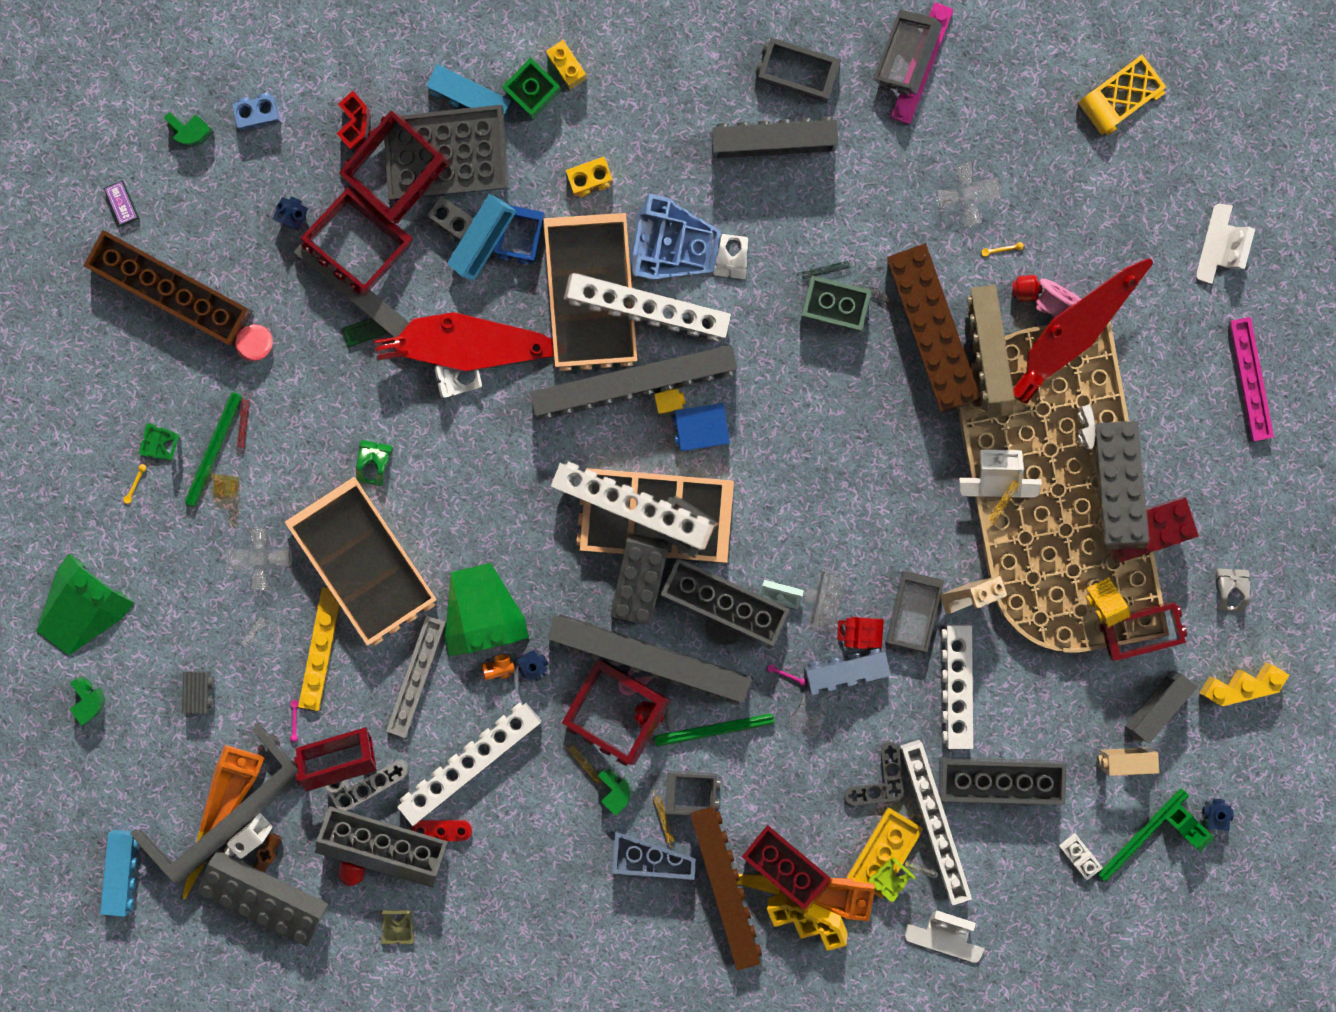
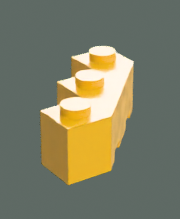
[1199,662,1289,706]
[767,893,848,951]

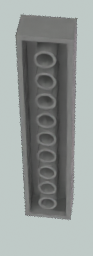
[530,345,738,420]
[547,613,752,705]

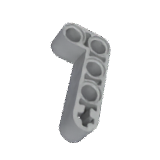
[325,760,409,811]

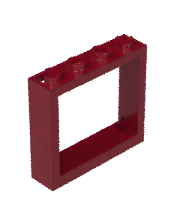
[339,110,450,224]
[300,186,413,297]
[562,659,671,766]

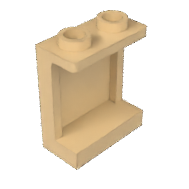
[940,576,1007,614]

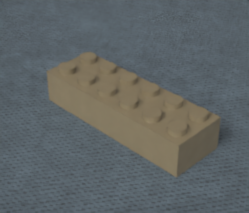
[967,285,1014,418]

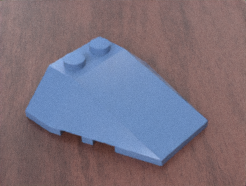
[630,193,721,279]

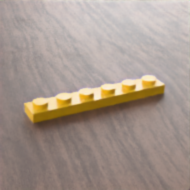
[298,587,343,711]

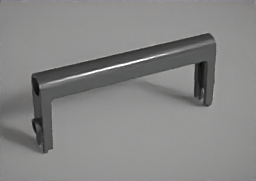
[130,722,298,885]

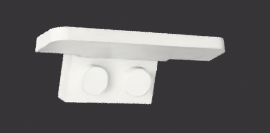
[1196,204,1255,284]
[960,450,1041,497]
[905,911,985,963]

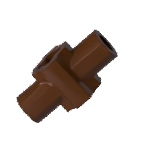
[254,833,282,873]

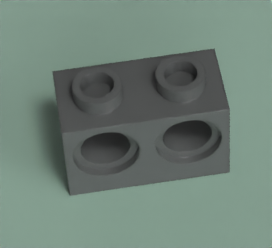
[427,196,473,242]

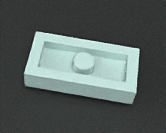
[759,580,804,609]

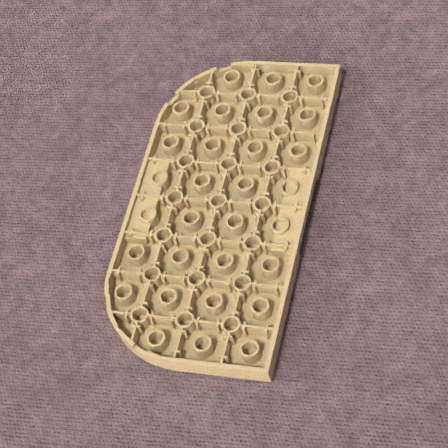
[959,322,1169,653]

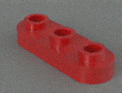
[411,820,472,841]

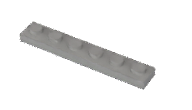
[386,615,446,738]

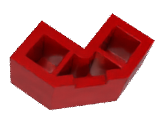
[336,91,370,153]

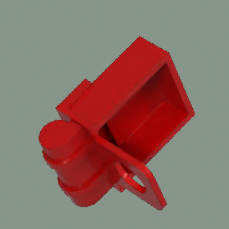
[837,616,884,649]

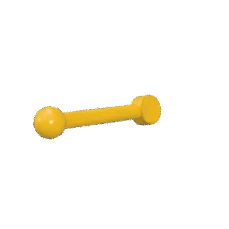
[981,242,1024,257]
[123,464,146,504]

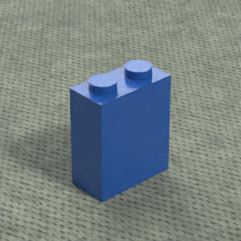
[671,403,730,451]

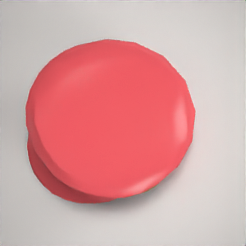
[235,324,273,361]

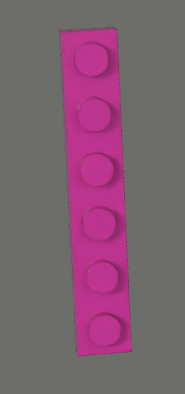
[890,2,954,125]
[1229,317,1274,441]

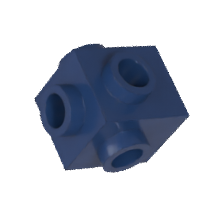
[272,196,308,231]
[517,648,549,682]
[1202,798,1234,831]

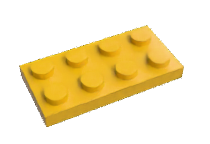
[846,807,924,899]

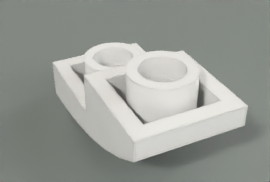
[1077,404,1095,449]
[1059,833,1102,880]

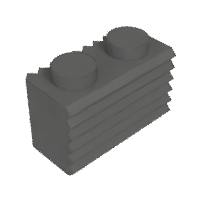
[182,670,215,714]

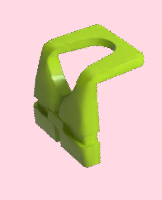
[868,857,916,902]

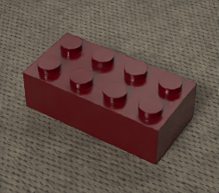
[1111,497,1199,563]
[741,825,833,912]

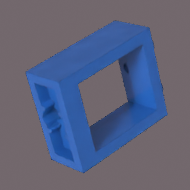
[494,205,545,265]

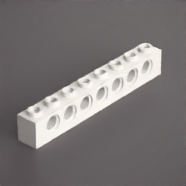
[564,273,731,342]
[551,462,714,549]
[398,702,541,826]
[900,740,972,906]

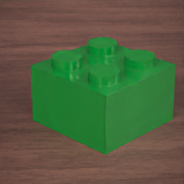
[502,57,561,120]

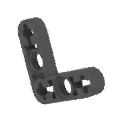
[844,741,904,805]

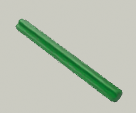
[184,392,242,506]
[654,713,775,747]
[1098,789,1189,882]

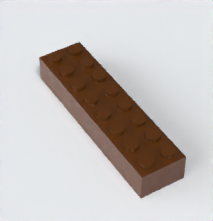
[83,230,253,347]
[887,243,981,414]

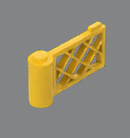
[1078,55,1166,136]

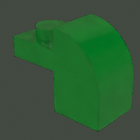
[164,112,215,147]
[69,677,105,726]
[598,768,630,816]
[1165,804,1215,853]

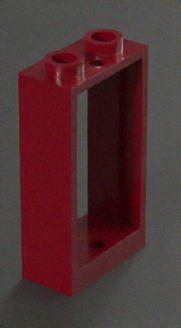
[1100,602,1187,661]
[294,727,377,792]

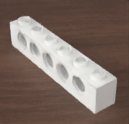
[941,624,973,749]

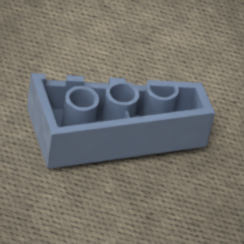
[804,648,891,695]
[612,831,696,880]

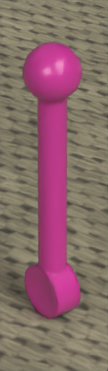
[767,664,807,686]
[290,700,299,742]

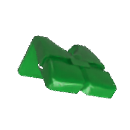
[139,423,180,461]
[356,440,393,486]

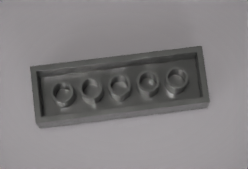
[712,117,839,159]
[1094,421,1149,550]
[659,558,790,649]
[939,757,1067,805]
[315,806,448,888]
[197,850,328,947]

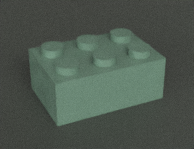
[800,276,872,332]

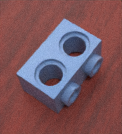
[232,93,281,131]

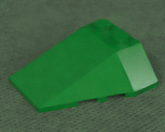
[36,554,134,655]
[445,563,529,656]

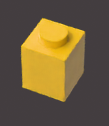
[654,388,686,415]

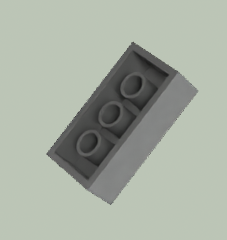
[610,533,668,625]

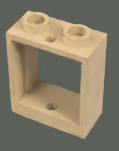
[1097,747,1159,776]

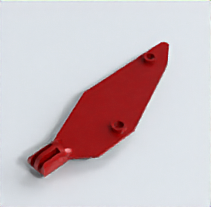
[1013,258,1153,405]
[373,312,566,371]

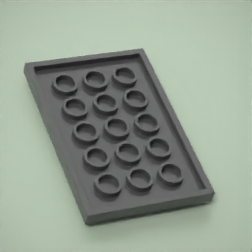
[384,105,509,200]

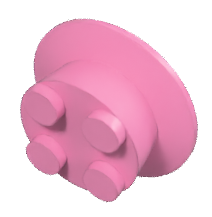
[1036,278,1081,319]

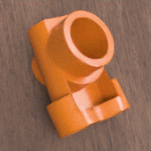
[481,654,515,680]

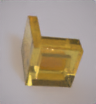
[211,473,239,497]

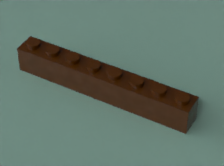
[691,806,763,971]

